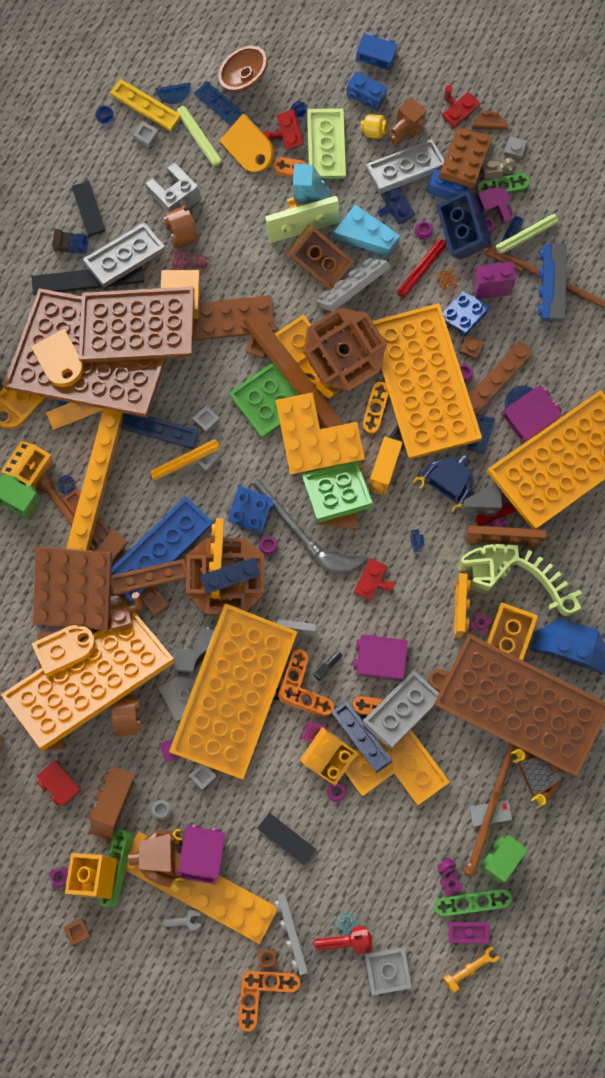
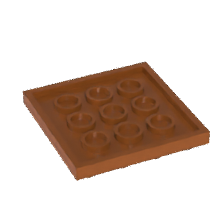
[33,546,113,630]

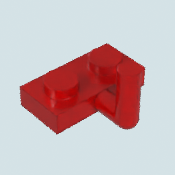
[442,85,481,128]
[263,109,305,151]
[354,558,395,601]

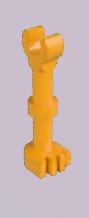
[443,947,500,994]

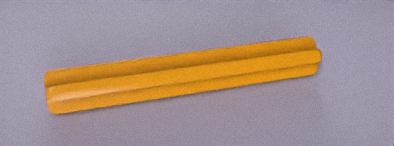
[150,439,220,480]

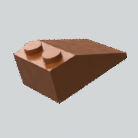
[285,224,354,290]

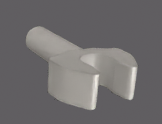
[164,910,202,931]

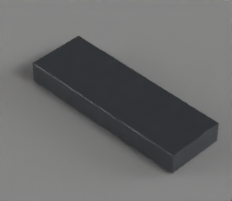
[72,181,106,237]
[257,812,316,865]

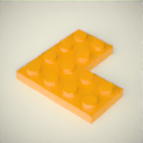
[276,392,365,475]
[345,730,449,806]

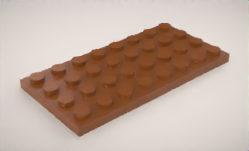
[433,634,605,777]

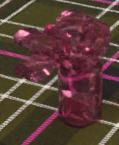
[170,249,208,270]

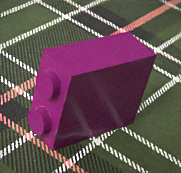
[472,262,516,299]
[501,384,562,443]
[353,634,408,681]
[176,825,225,885]

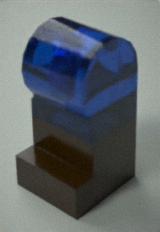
[52,229,89,254]

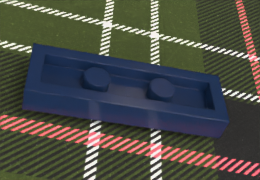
[199,557,261,595]

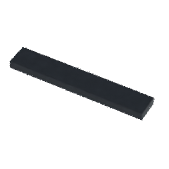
[31,265,144,295]

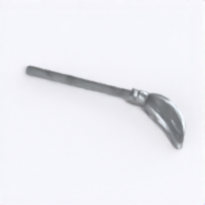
[253,480,369,574]

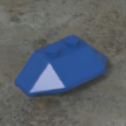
[530,618,605,674]

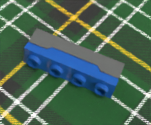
[538,244,567,321]

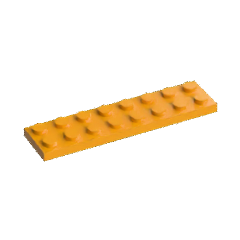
[126,831,277,944]

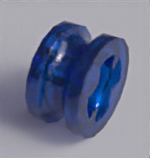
[58,475,76,494]

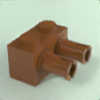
[389,97,427,146]

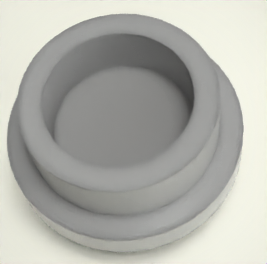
[152,800,172,820]

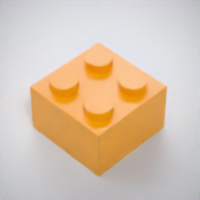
[65,853,117,899]

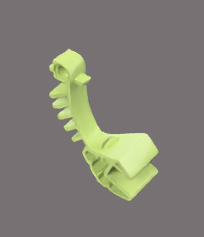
[458,544,582,616]

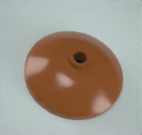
[218,46,268,92]

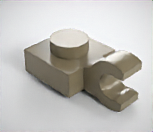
[481,158,514,180]

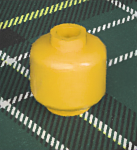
[361,114,389,139]

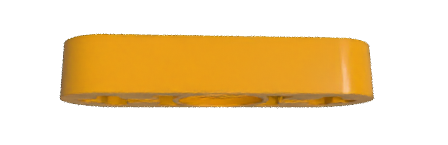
[362,382,389,435]

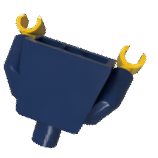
[414,455,473,515]

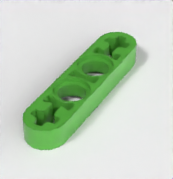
[99,829,133,908]
[434,889,512,916]

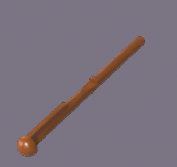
[481,246,605,308]
[463,743,516,877]

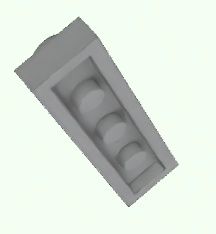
[274,893,308,975]

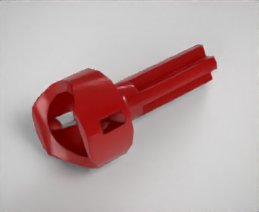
[314,926,372,954]

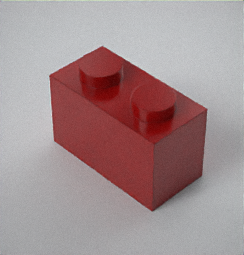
[36,760,82,807]

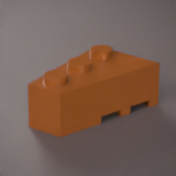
[88,766,135,841]

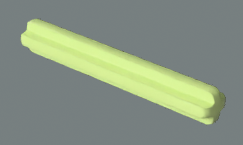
[177,106,221,167]
[496,214,559,254]

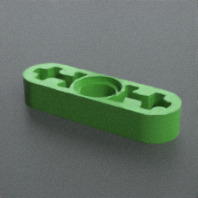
[477,173,530,194]

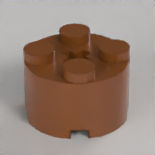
[163,205,200,248]
[111,695,141,737]

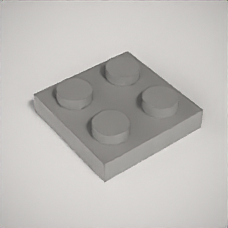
[364,947,412,995]

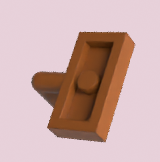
[110,592,144,632]

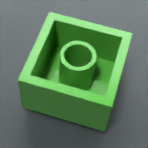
[0,474,41,521]
[481,835,528,884]

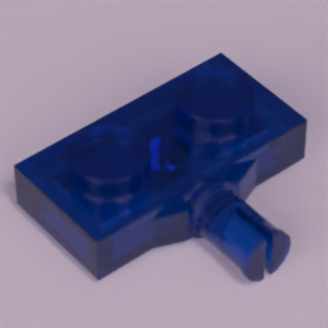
[377,187,415,225]

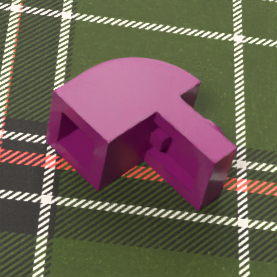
[477,188,513,224]

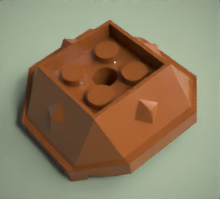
[303,308,387,392]
[186,538,264,615]

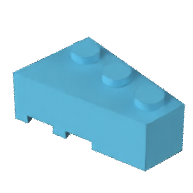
[293,164,330,205]
[333,205,400,257]

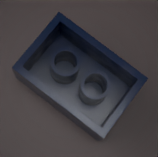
[436,190,492,260]

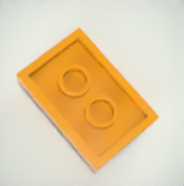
[454,573,471,638]

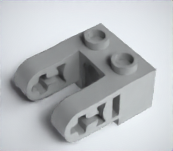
[144,163,202,213]

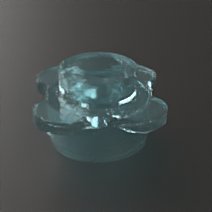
[334,911,358,935]

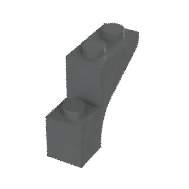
[460,482,505,517]
[174,627,215,679]

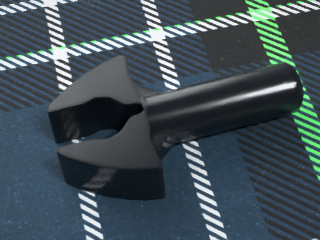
[313,651,342,681]

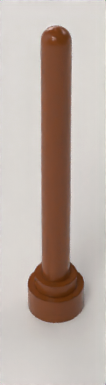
[37,476,97,551]

